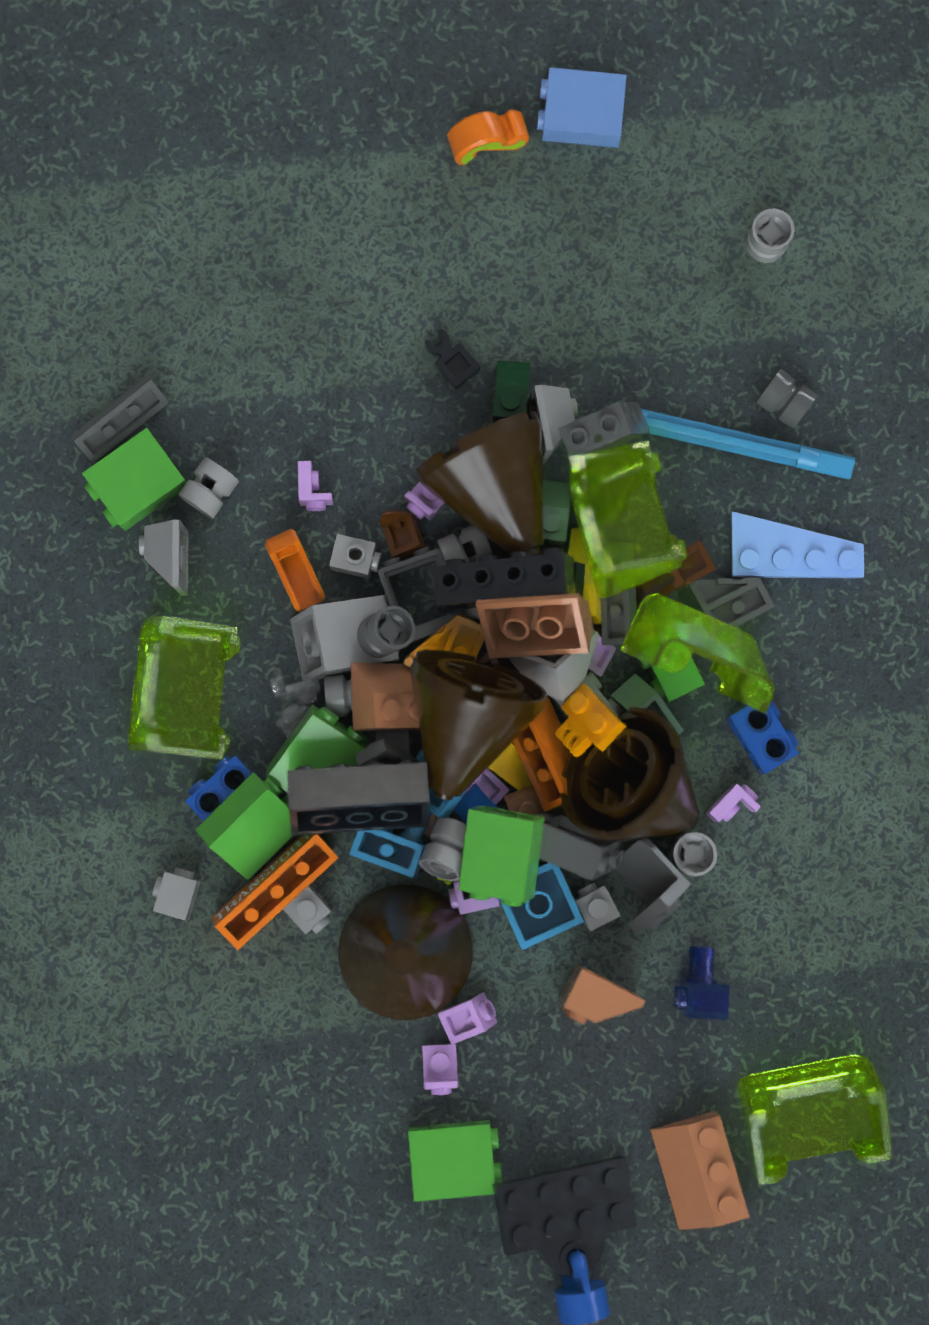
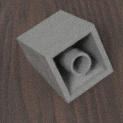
[290,595,400,683]

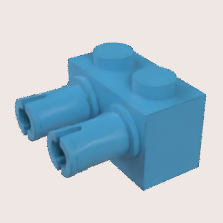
[349,811,432,878]

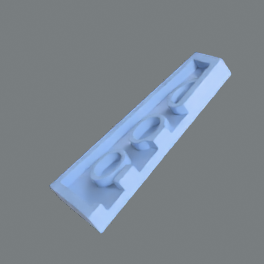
[731,511,864,578]

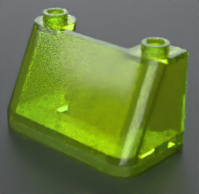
[569,440,687,599]
[620,593,775,714]
[128,615,241,760]
[737,1055,893,1185]

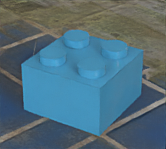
[498,862,584,950]

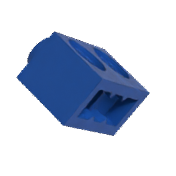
[726,696,799,775]
[185,756,253,821]

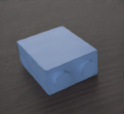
[537,67,627,148]

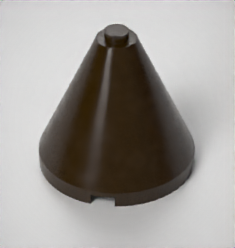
[415,411,544,556]
[410,649,547,800]
[561,707,699,840]
[338,884,473,1020]

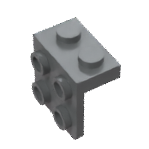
[615,837,692,935]

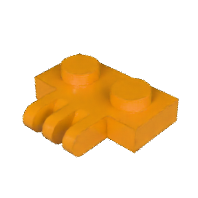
[556,683,626,757]

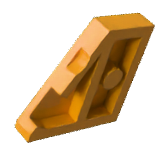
[403,613,484,667]

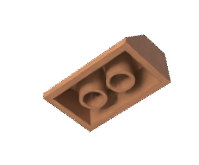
[476,594,594,659]
[351,662,420,731]
[558,963,645,1025]
[650,1111,749,1230]

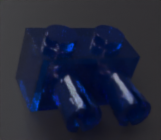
[673,946,729,1020]

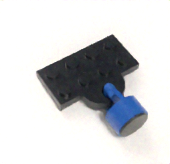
[493,1156,637,1325]

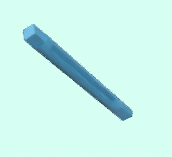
[641,409,855,480]

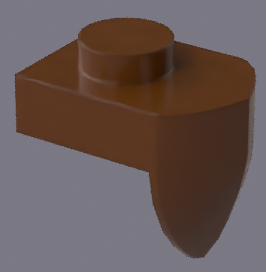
[380,509,425,559]

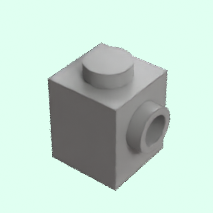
[329,534,381,579]
[153,867,201,920]
[574,882,620,932]
[283,886,333,935]

